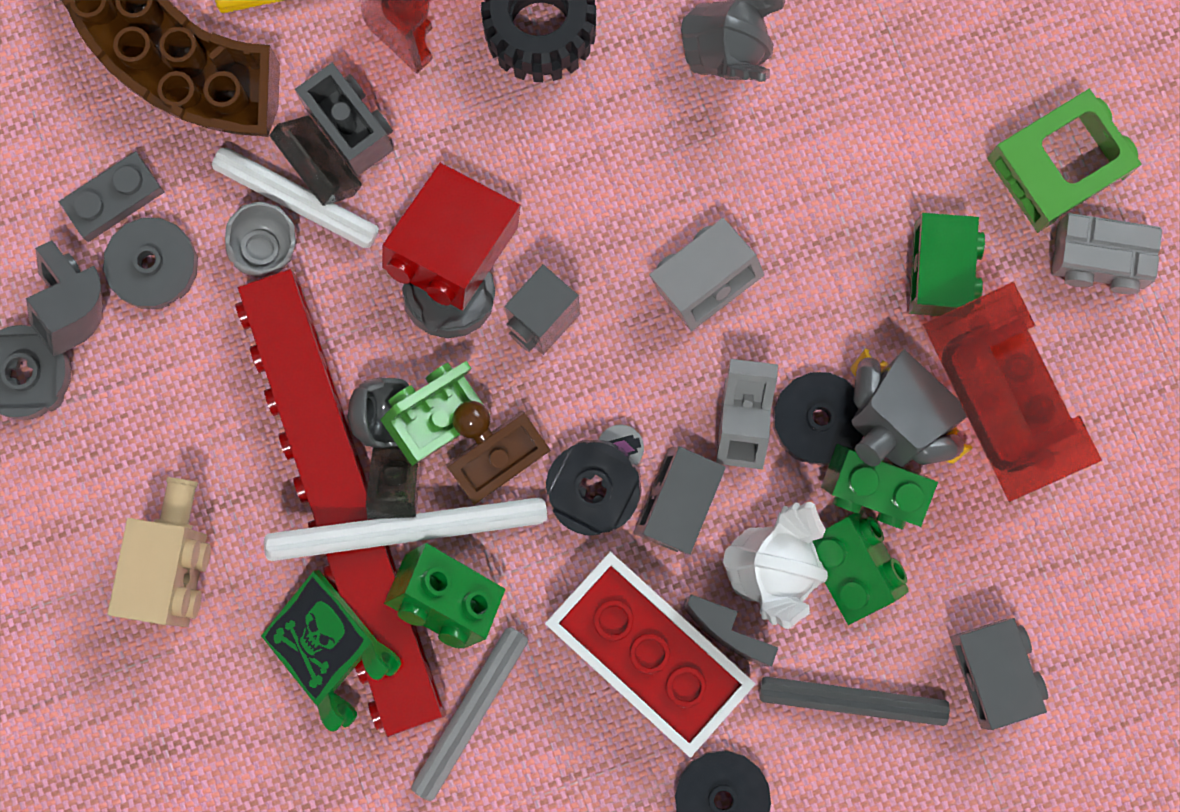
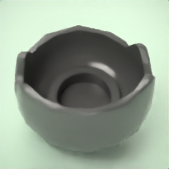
[347,377,409,448]

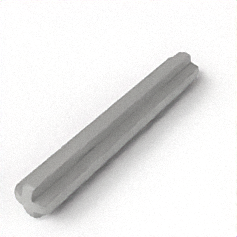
[411,627,528,801]

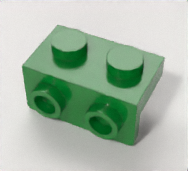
[813,509,909,625]

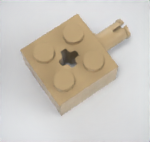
[107,477,211,627]

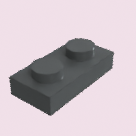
[58,151,164,242]

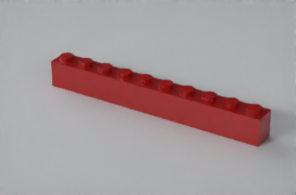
[235,269,446,737]

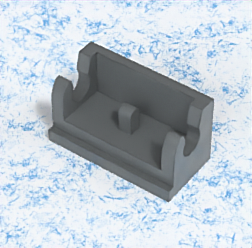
[633,446,726,555]

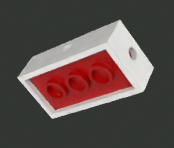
[545,551,756,758]

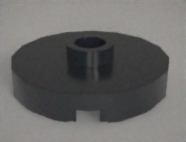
[773,372,863,465]
[675,751,771,812]

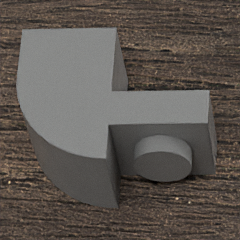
[716,359,778,469]

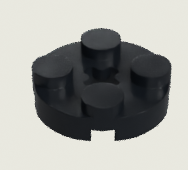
[546,440,642,536]

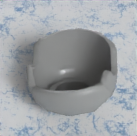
[225,201,296,278]

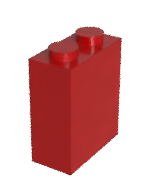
[382,162,521,311]

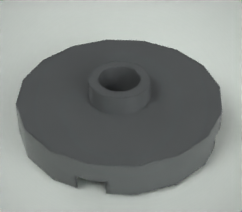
[103,218,198,309]
[402,271,495,338]

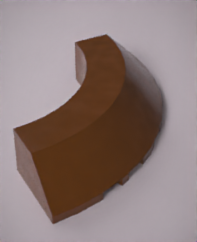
[62,0,280,137]

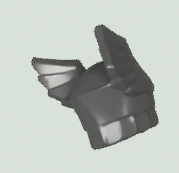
[681,0,785,82]

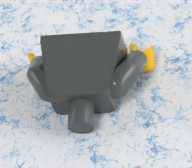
[850,348,973,468]

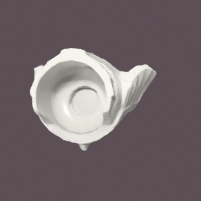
[723,502,828,629]

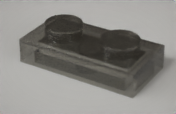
[269,115,362,206]
[366,446,421,519]

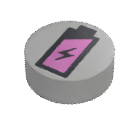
[599,425,644,465]

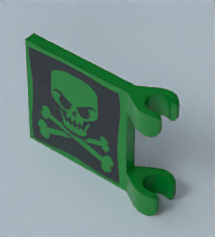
[261,570,401,732]

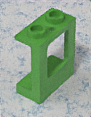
[987,88,1142,233]

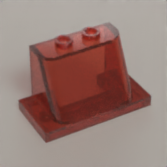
[923,281,1102,502]

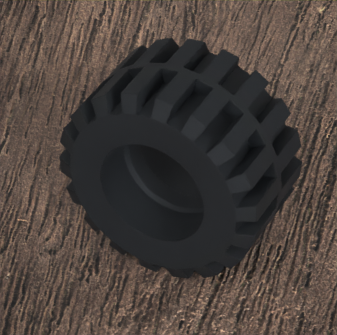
[481,0,596,83]

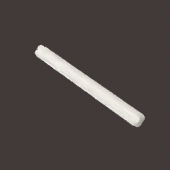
[264,497,547,561]

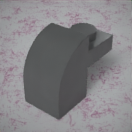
[26,240,102,357]

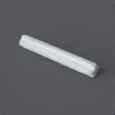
[212,148,379,248]

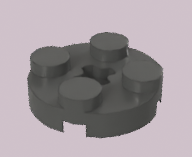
[0,325,71,420]

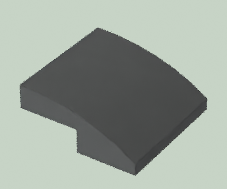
[683,595,778,667]

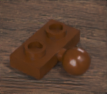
[445,401,551,505]

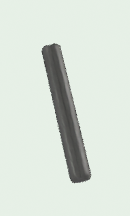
[759,677,950,726]

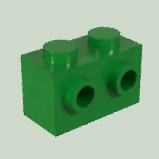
[909,212,985,318]
[821,443,938,530]
[384,543,506,649]

